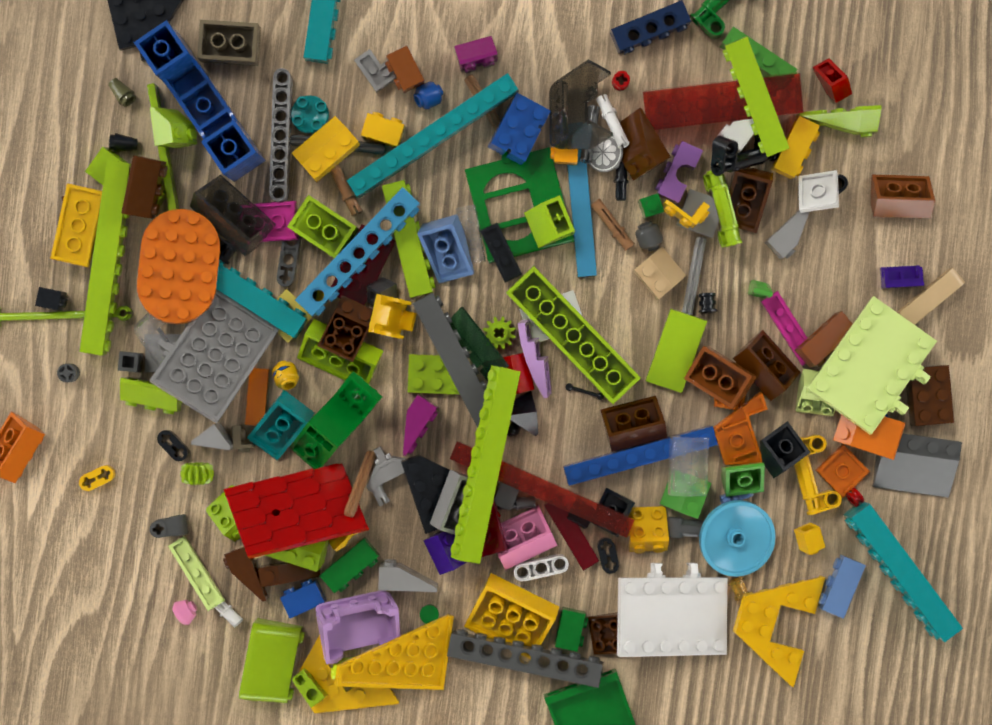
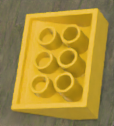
[464,573,560,660]

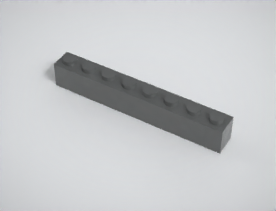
[412,293,487,428]

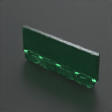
[450,307,509,382]

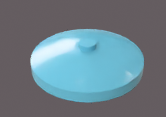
[699,500,776,577]

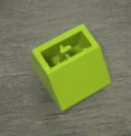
[524,195,575,248]

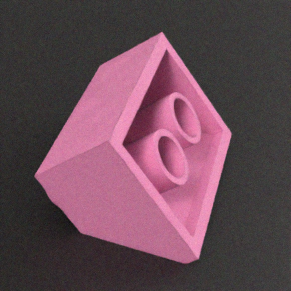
[497,505,558,570]

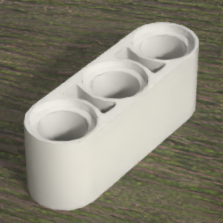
[514,554,569,581]

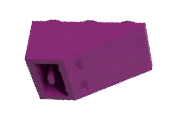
[403,394,439,456]

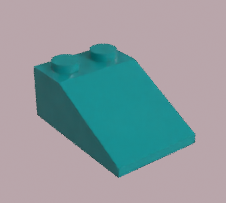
[247,390,315,461]

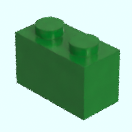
[554,607,588,652]

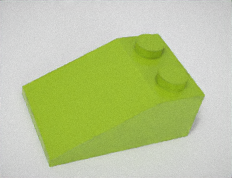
[287,195,359,258]

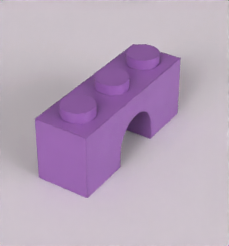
[655,141,703,205]

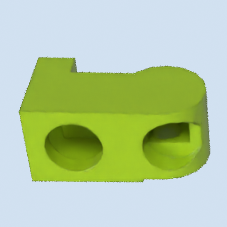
[292,668,328,708]

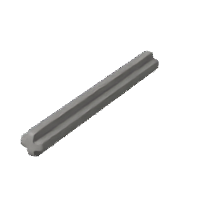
[682,237,706,315]

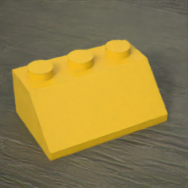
[291,116,360,183]

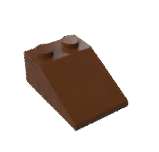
[620,108,671,181]
[729,167,773,233]

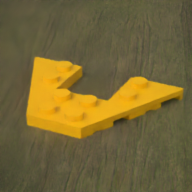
[733,575,826,687]
[298,635,400,713]

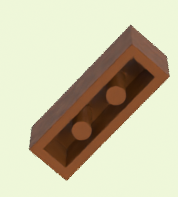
[795,311,853,367]

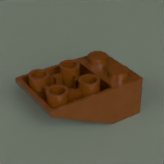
[317,295,373,362]
[588,612,618,655]

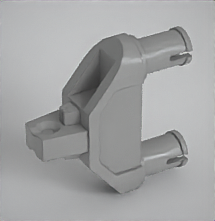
[367,446,406,506]

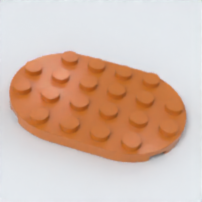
[137,209,220,324]

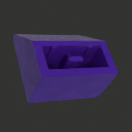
[423,531,467,575]

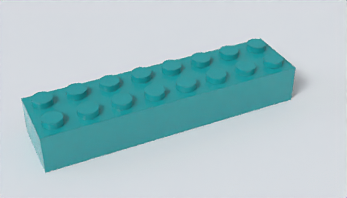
[843,502,963,642]

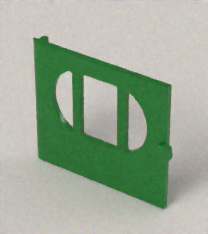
[465,147,574,264]

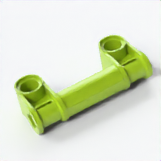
[703,170,743,248]

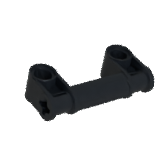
[711,135,779,176]

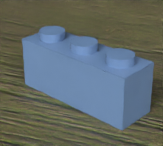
[818,554,866,619]

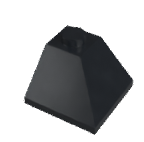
[760,421,811,478]

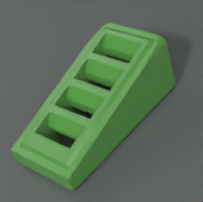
[747,280,773,299]

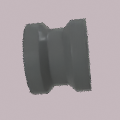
[57,363,80,383]

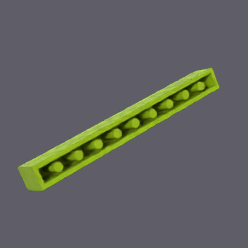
[79,160,131,356]
[451,365,521,564]

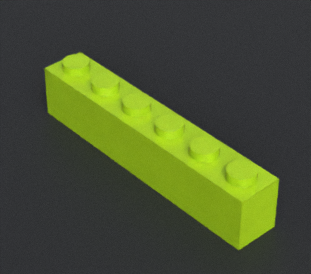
[723,36,789,157]
[382,180,436,298]

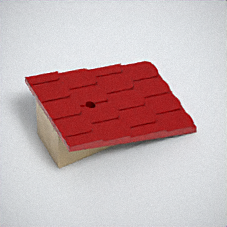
[223,463,369,560]

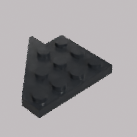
[107,0,183,62]
[401,455,450,534]

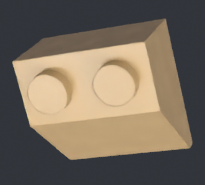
[633,247,686,300]

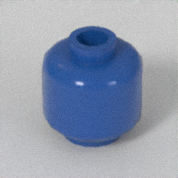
[413,81,443,110]

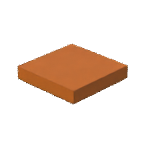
[815,444,870,498]

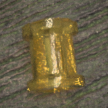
[728,576,750,601]

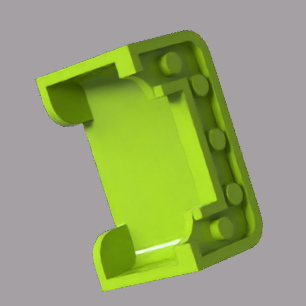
[239,618,305,703]

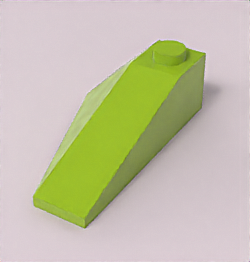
[796,105,882,138]

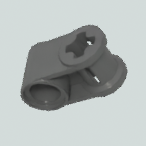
[150,514,189,538]

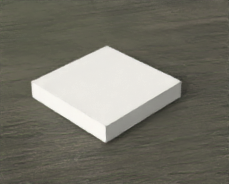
[798,170,839,213]

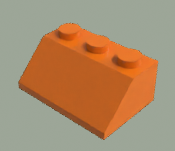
[0,411,45,483]

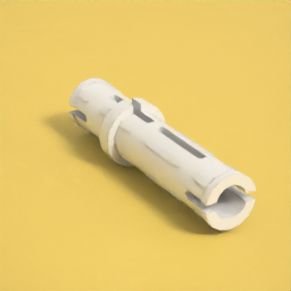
[596,94,629,149]

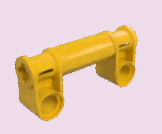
[794,434,842,515]

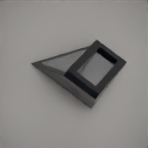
[511,391,538,436]

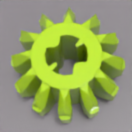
[180,462,214,485]

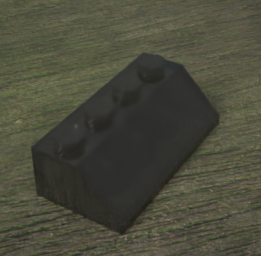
[190,174,276,256]

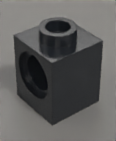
[35,287,68,311]

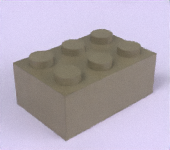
[197,20,261,66]

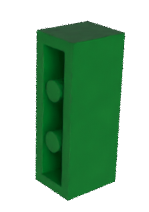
[320,537,380,593]

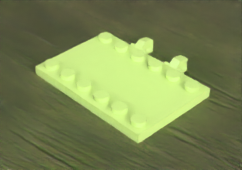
[807,296,937,435]

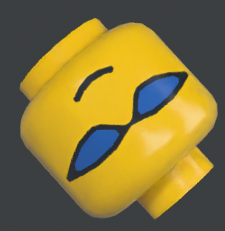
[272,361,299,390]

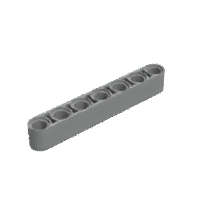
[269,68,293,202]

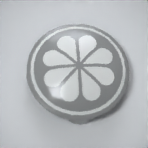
[589,134,623,172]

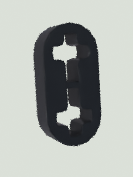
[157,430,189,461]
[597,537,619,574]

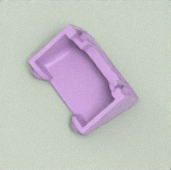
[316,590,400,664]

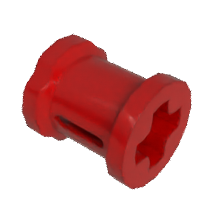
[612,71,630,91]

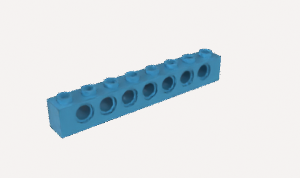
[295,187,420,317]

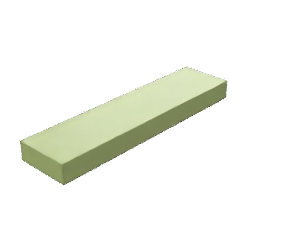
[168,536,225,611]

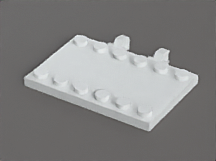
[617,563,728,657]

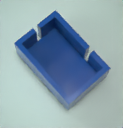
[488,93,551,165]

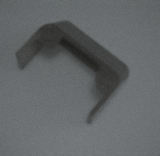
[549,59,613,149]

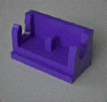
[880,265,924,289]

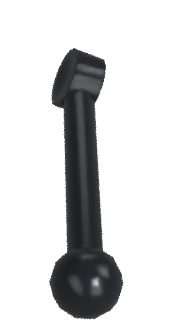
[565,383,604,400]

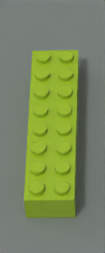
[506,265,641,404]

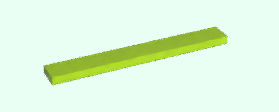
[147,83,179,210]

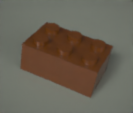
[906,365,954,426]

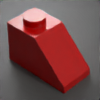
[813,58,852,103]

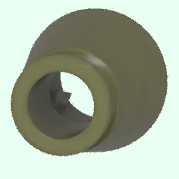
[108,78,136,107]

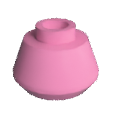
[172,600,198,625]

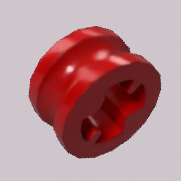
[845,488,864,507]

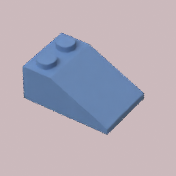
[417,214,474,284]

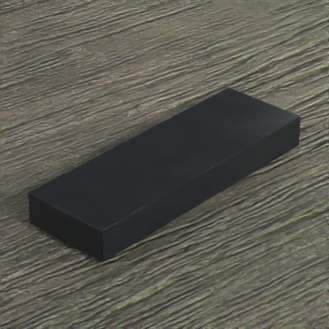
[480,223,522,283]

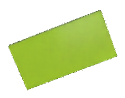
[646,308,707,393]

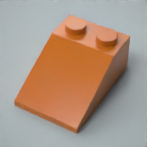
[833,414,906,460]

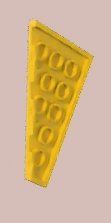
[335,614,454,690]

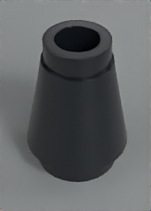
[109,133,138,152]

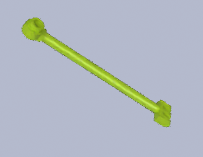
[0,306,133,327]

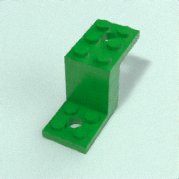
[289,371,382,469]

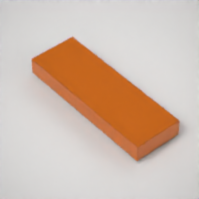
[245,368,270,426]

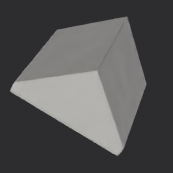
[191,423,233,450]

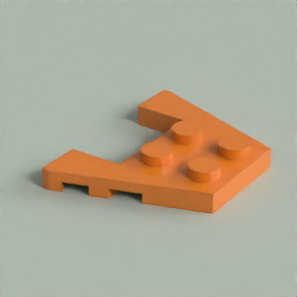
[713,392,768,465]

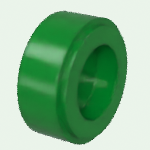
[420,604,439,624]

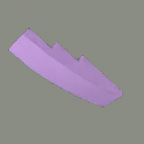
[518,319,552,398]

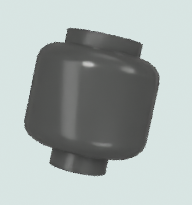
[635,221,663,251]

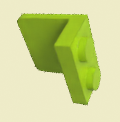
[206,485,241,542]

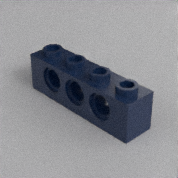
[610,0,691,55]

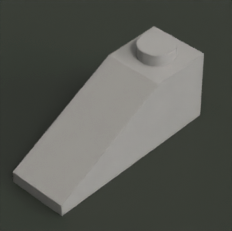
[764,210,809,259]

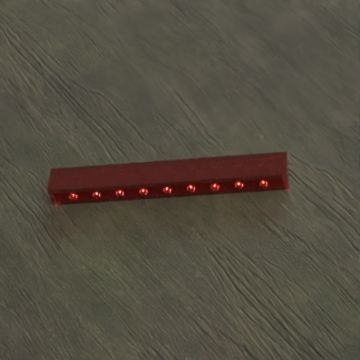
[450,441,636,538]

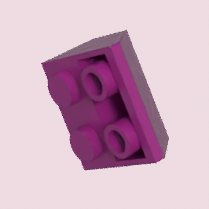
[454,36,498,73]

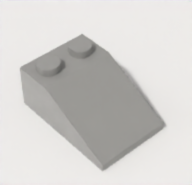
[378,559,438,592]

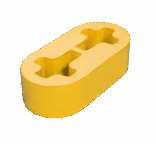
[79,465,116,491]

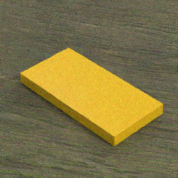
[50,183,102,268]

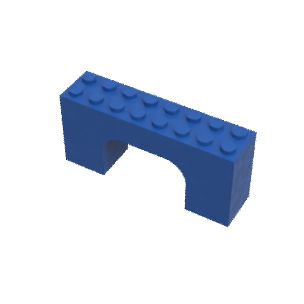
[134,20,266,182]

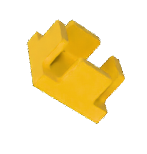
[368,294,416,339]

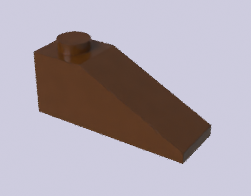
[223,546,269,602]
[258,562,320,587]

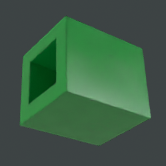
[638,193,664,219]

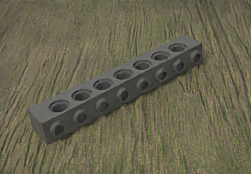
[447,629,604,688]

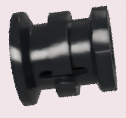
[699,293,718,314]

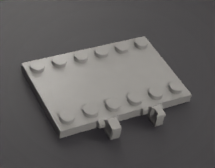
[149,289,279,424]

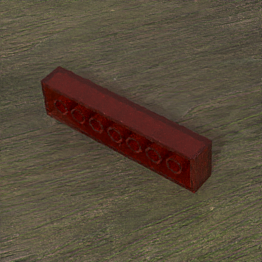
[643,72,803,130]

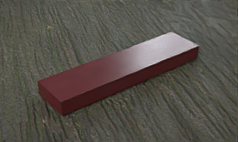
[544,495,599,571]

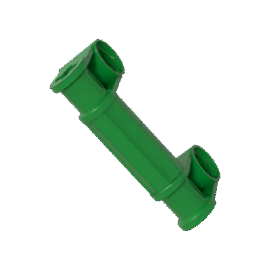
[689,0,730,39]

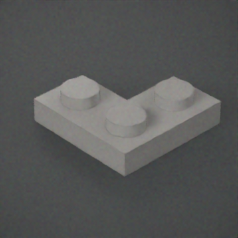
[354,49,396,93]

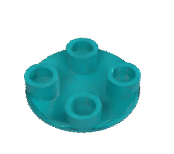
[291,95,329,133]

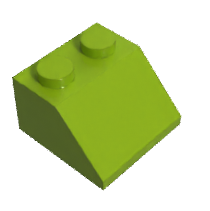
[150,107,197,148]

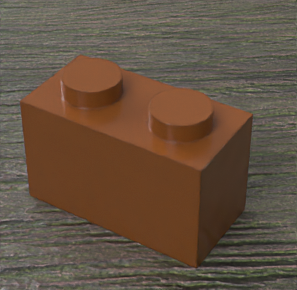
[385,46,424,93]

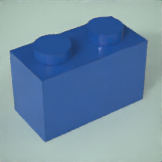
[280,579,326,619]

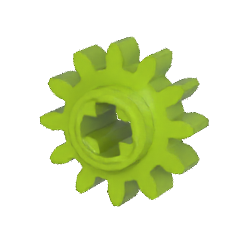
[483,317,516,350]

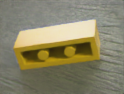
[771,115,820,179]

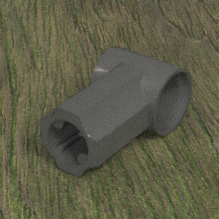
[667,517,704,538]

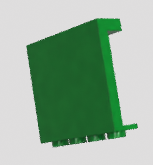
[544,669,636,725]

